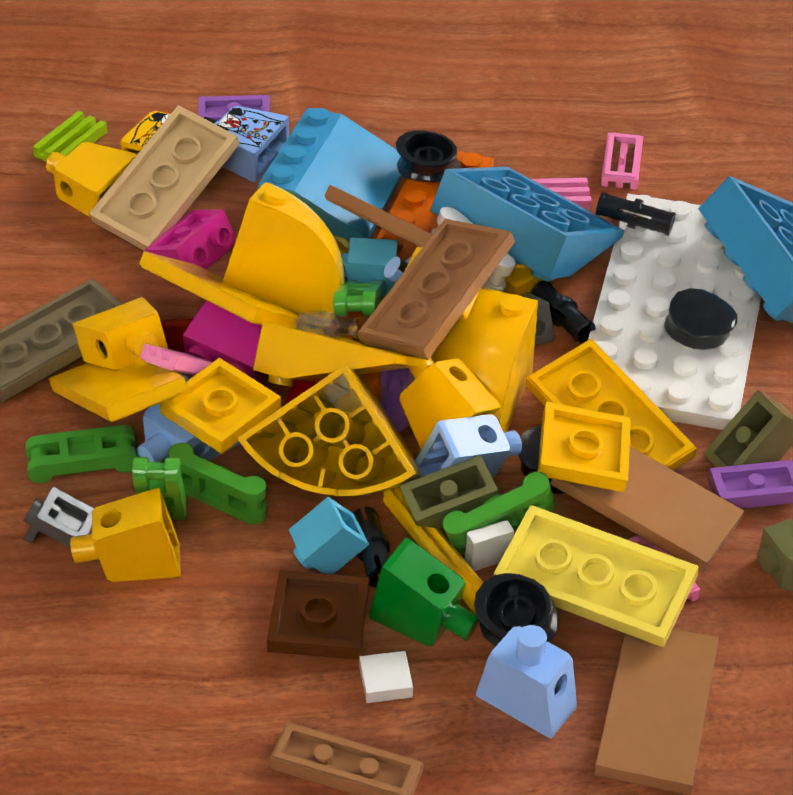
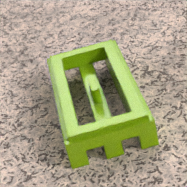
[33,111,107,162]

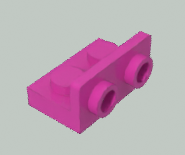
[145,209,237,269]

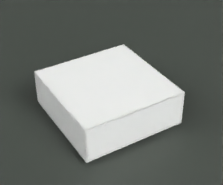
[465,520,514,571]
[359,651,413,703]

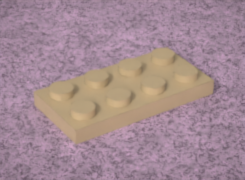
[89,105,240,251]

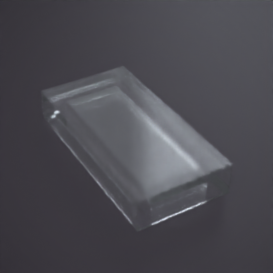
[296,310,357,337]

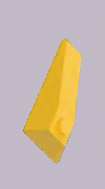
[253,321,420,387]

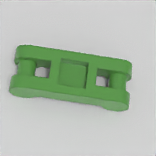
[333,280,386,316]
[25,425,139,483]
[168,443,267,524]
[132,457,188,521]
[443,472,555,554]

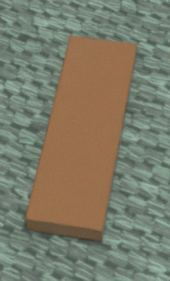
[269,722,423,795]

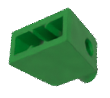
[369,537,479,646]

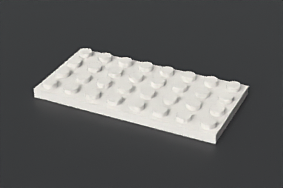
[588,194,761,430]

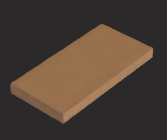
[324,185,433,247]
[357,219,515,360]
[550,446,744,572]
[594,628,719,795]

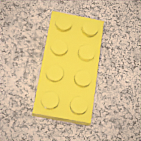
[493,505,699,648]

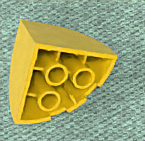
[223,182,345,328]
[431,289,538,432]
[237,365,421,497]

